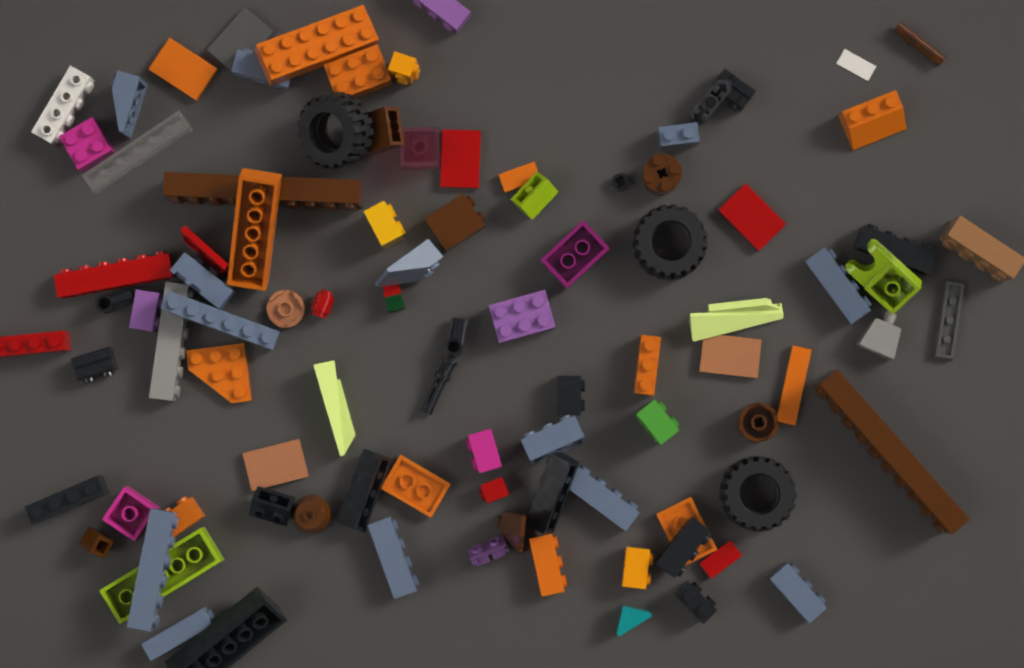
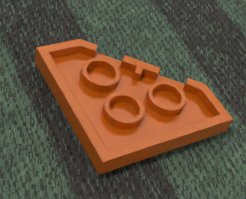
[186,343,252,403]

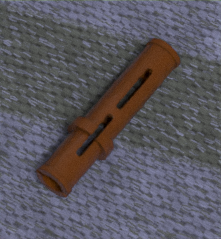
[893,21,946,67]

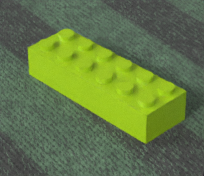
[99,527,225,624]

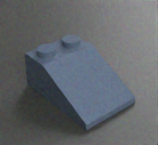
[111,70,148,139]
[375,239,443,287]

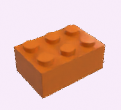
[323,44,393,99]

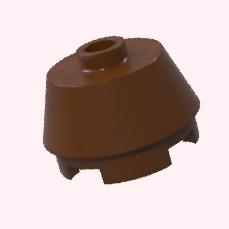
[292,495,331,534]

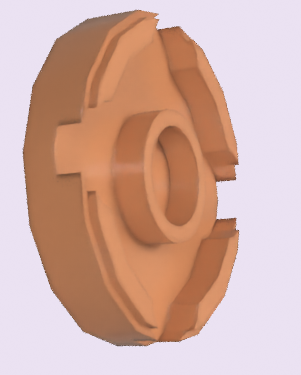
[266,290,305,328]

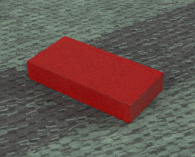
[699,540,742,579]

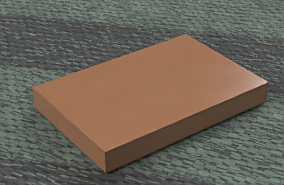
[699,335,762,378]
[242,439,309,491]

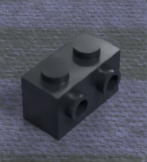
[249,486,295,527]
[674,580,717,624]

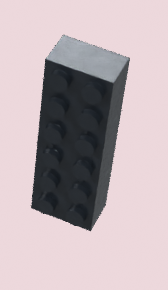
[165,586,287,668]

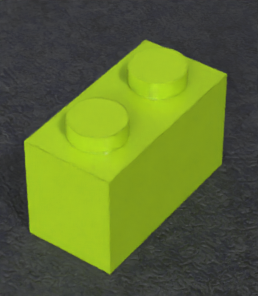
[510,171,559,220]

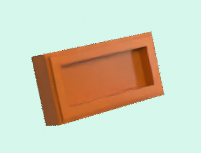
[498,161,538,193]

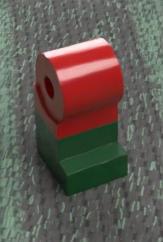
[382,284,406,313]

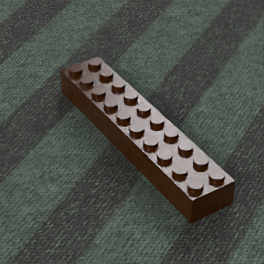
[163,172,363,211]
[814,369,970,535]

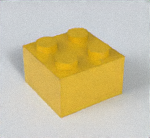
[364,201,406,250]

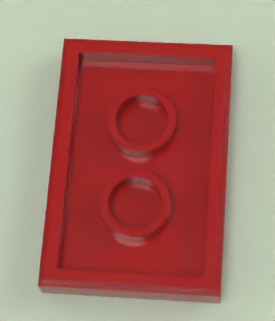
[440,129,481,189]
[718,183,786,252]
[180,226,229,278]

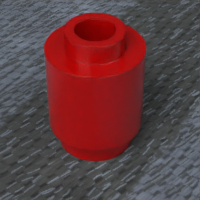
[311,289,335,319]

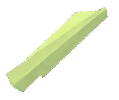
[689,298,784,342]
[313,360,356,457]

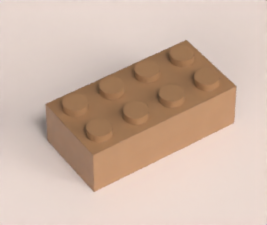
[939,215,1024,282]

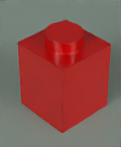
[478,477,509,504]

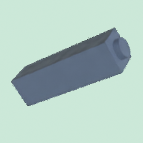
[141,607,216,661]

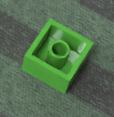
[634,399,679,445]

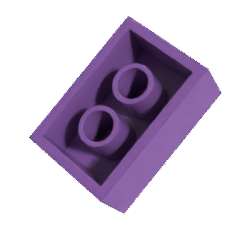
[489,290,556,344]

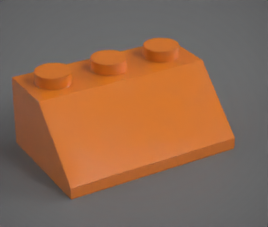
[838,90,907,151]

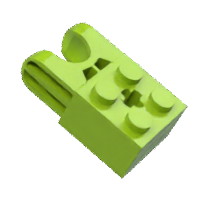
[845,239,922,314]

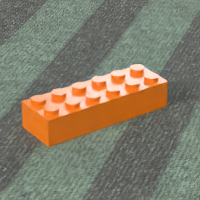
[255,5,379,86]
[227,168,282,291]

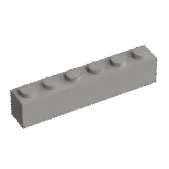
[149,282,194,401]

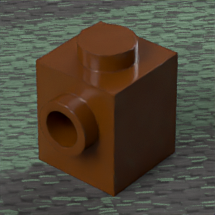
[79,527,114,559]

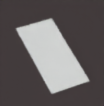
[836,49,876,81]

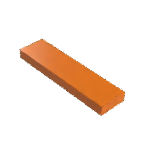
[777,345,812,426]

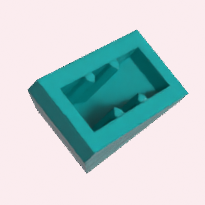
[616,605,652,637]

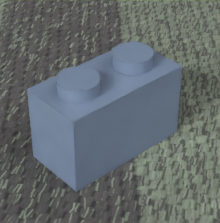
[657,122,700,150]

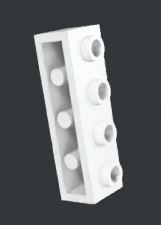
[31,65,95,146]

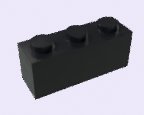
[655,516,711,578]

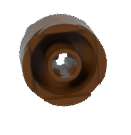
[641,154,682,196]
[737,403,779,442]

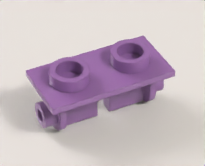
[467,536,510,566]

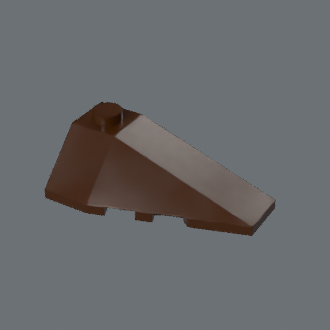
[497,512,526,554]

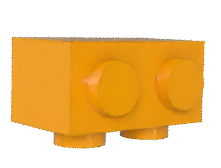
[388,51,421,85]
[621,546,653,589]

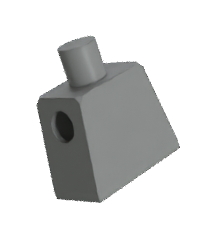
[856,311,901,360]

